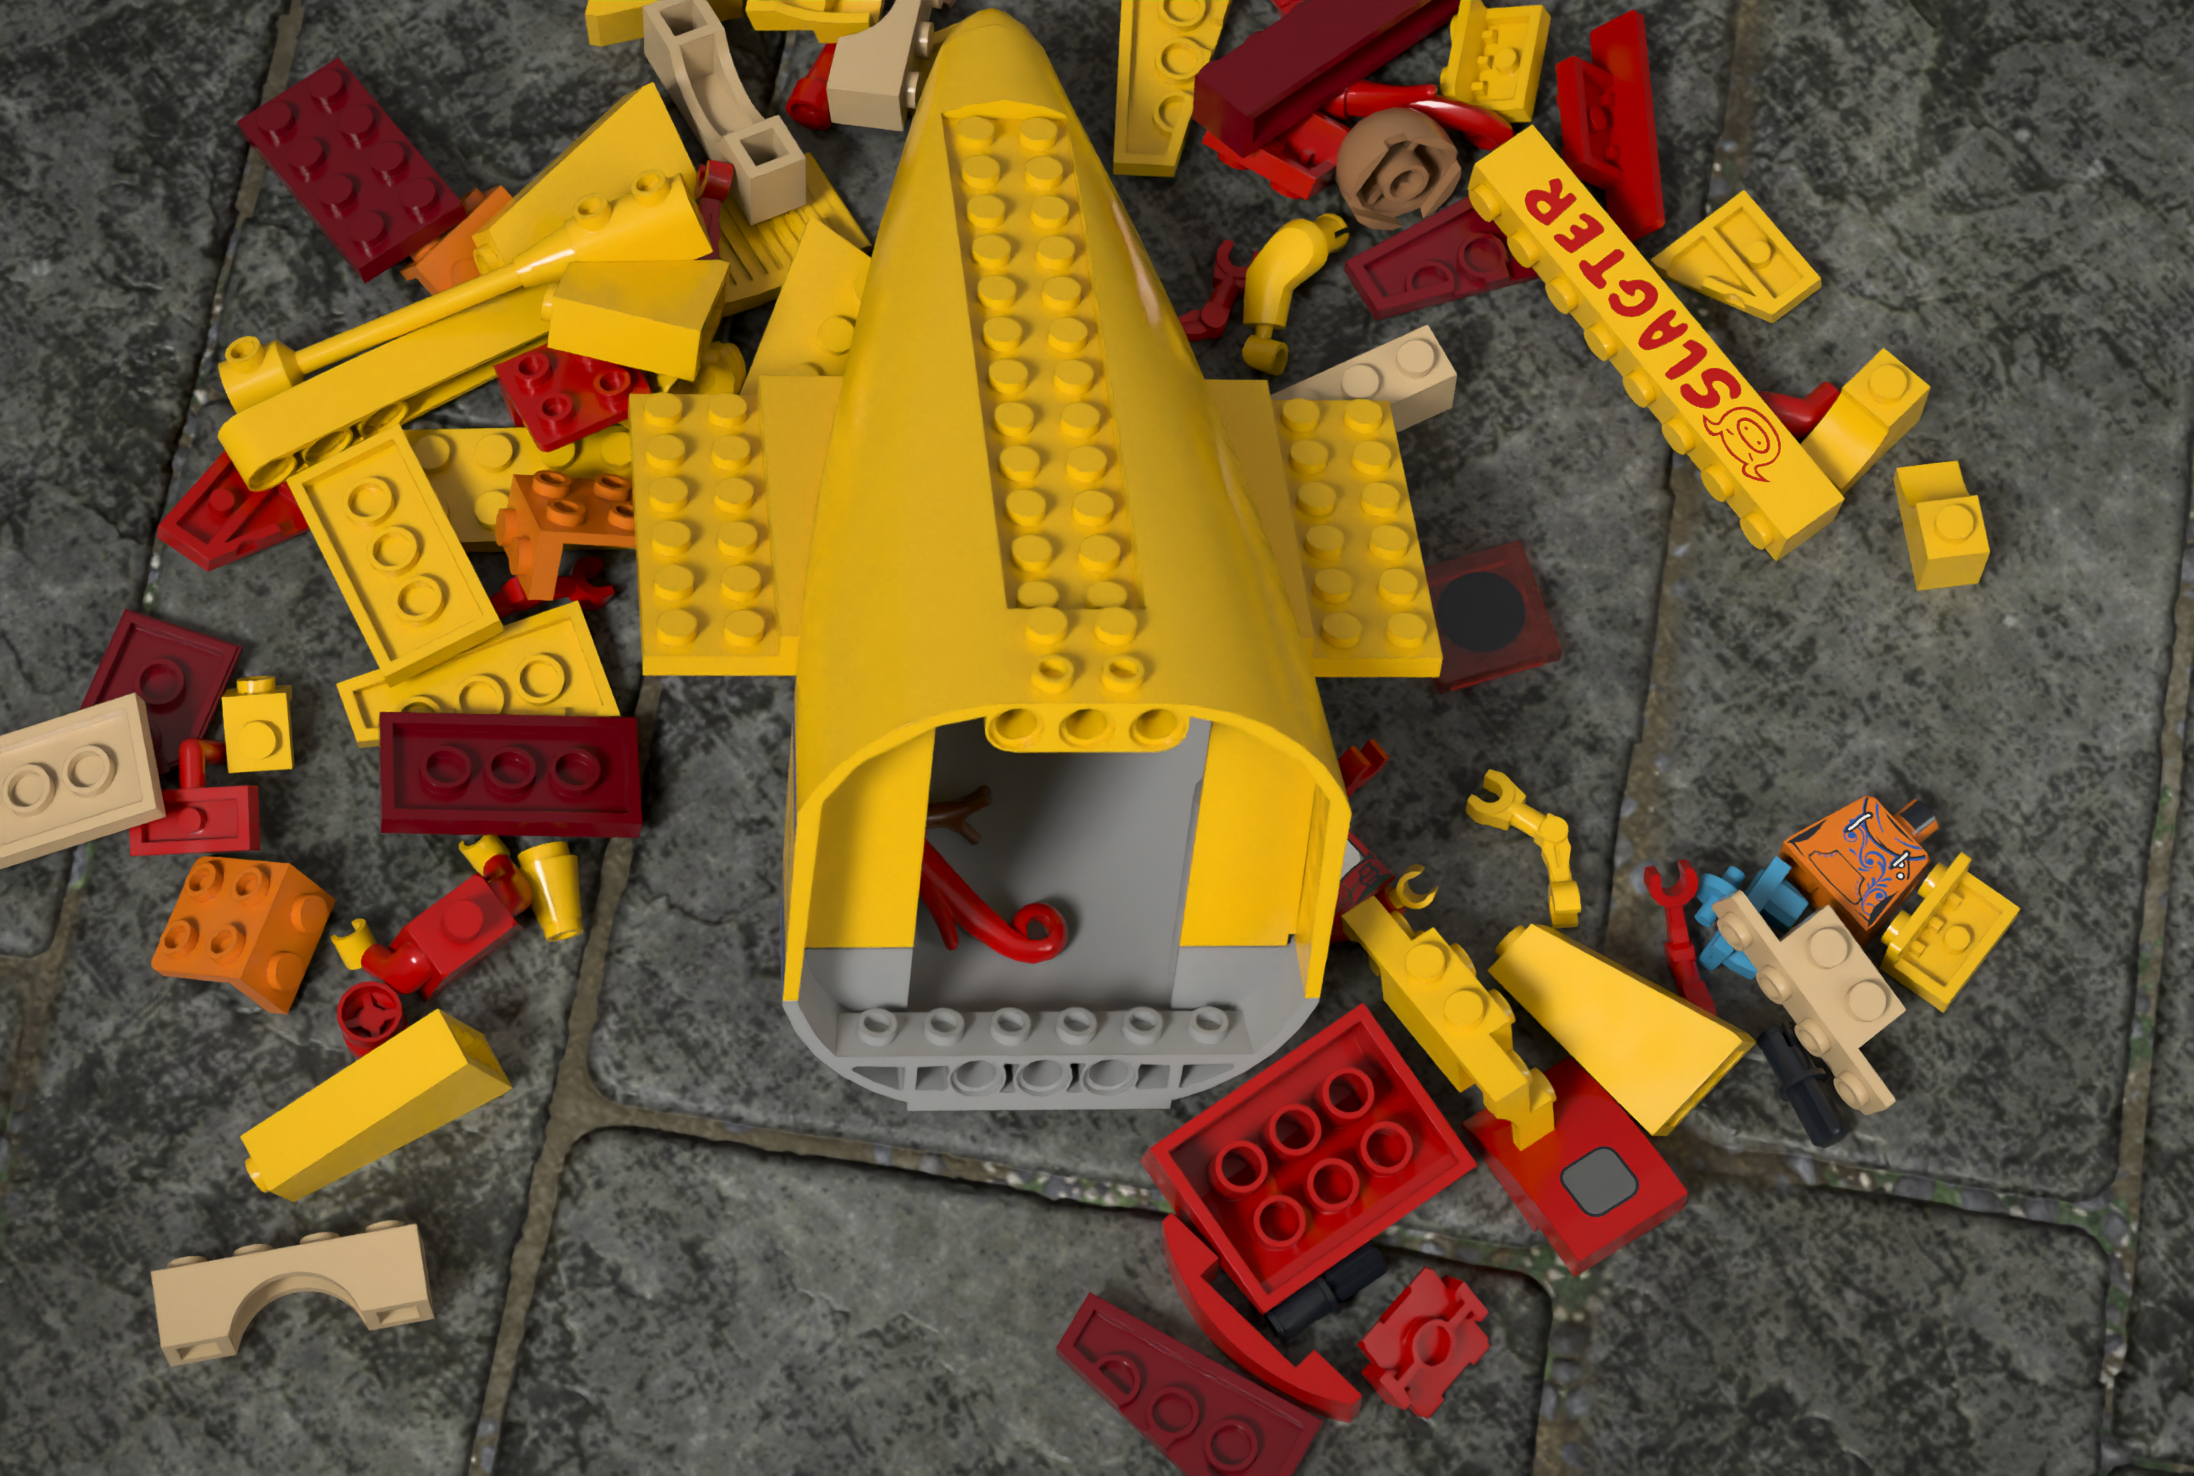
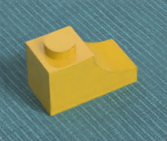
[1800,348,1931,495]
[1893,460,1990,591]

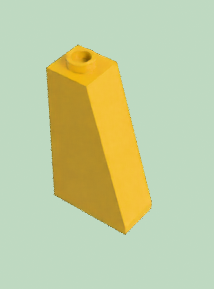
[471,82,697,275]
[1487,924,1756,1136]
[240,1009,513,1202]

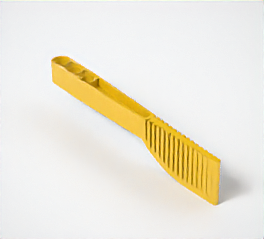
[218,152,873,492]

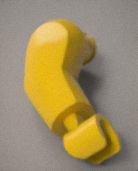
[1242,213,1349,376]

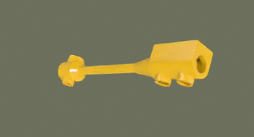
[218,169,713,414]

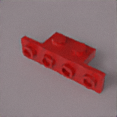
[1555,10,1665,242]

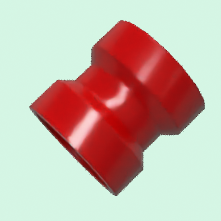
[337,981,409,1060]

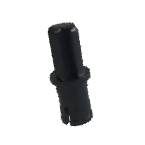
[1756,1021,1848,1149]
[1262,1243,1388,1344]

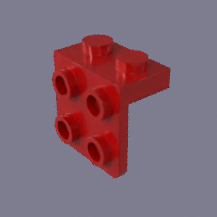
[493,343,652,452]

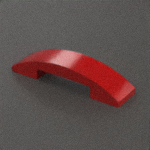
[1161,1212,1362,1423]

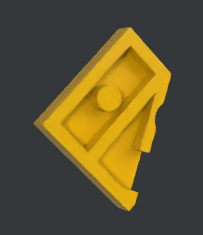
[1651,190,1821,324]

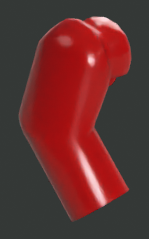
[1757,381,1840,439]

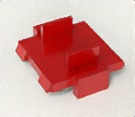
[1357,1266,1490,1419]

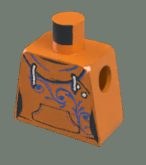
[1778,795,1938,950]

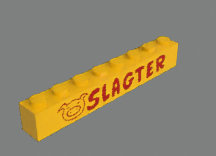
[1468,124,1845,562]

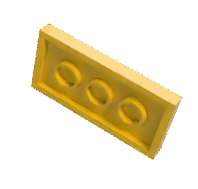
[286,423,505,688]
[403,425,636,553]

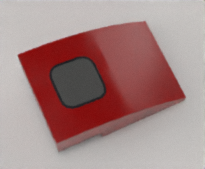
[1461,1056,1688,1278]

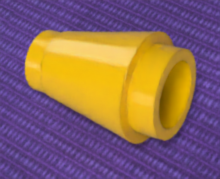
[517,842,584,942]

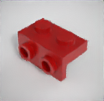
[1201,110,1351,200]

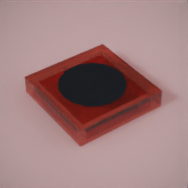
[1424,540,1562,694]

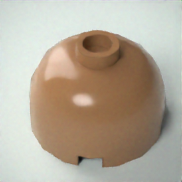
[1336,107,1461,230]

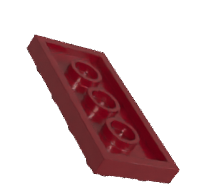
[237,57,468,284]
[378,712,642,838]

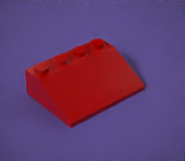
[1139,1003,1477,1315]

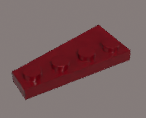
[1344,196,1540,320]
[1056,1292,1323,1476]

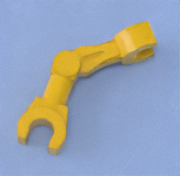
[1466,769,1581,929]

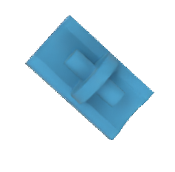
[1695,856,1809,980]

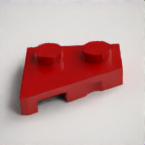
[157,450,310,572]

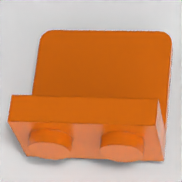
[495,470,636,601]
[151,856,336,1015]

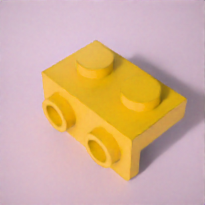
[1440,0,1551,123]
[1880,852,2021,1013]

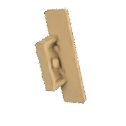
[1711,890,1906,1115]

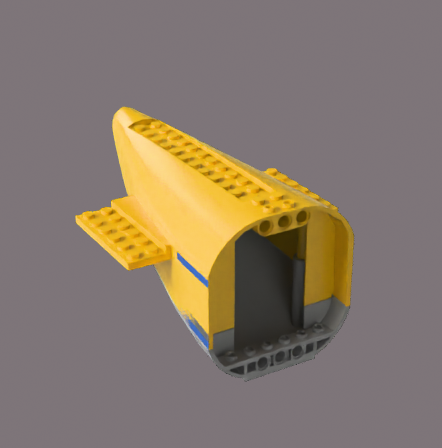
[628,8,1443,1111]

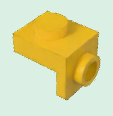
[222,675,295,773]

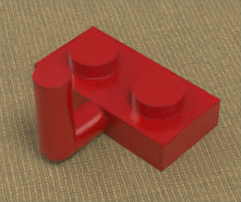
[129,738,260,857]

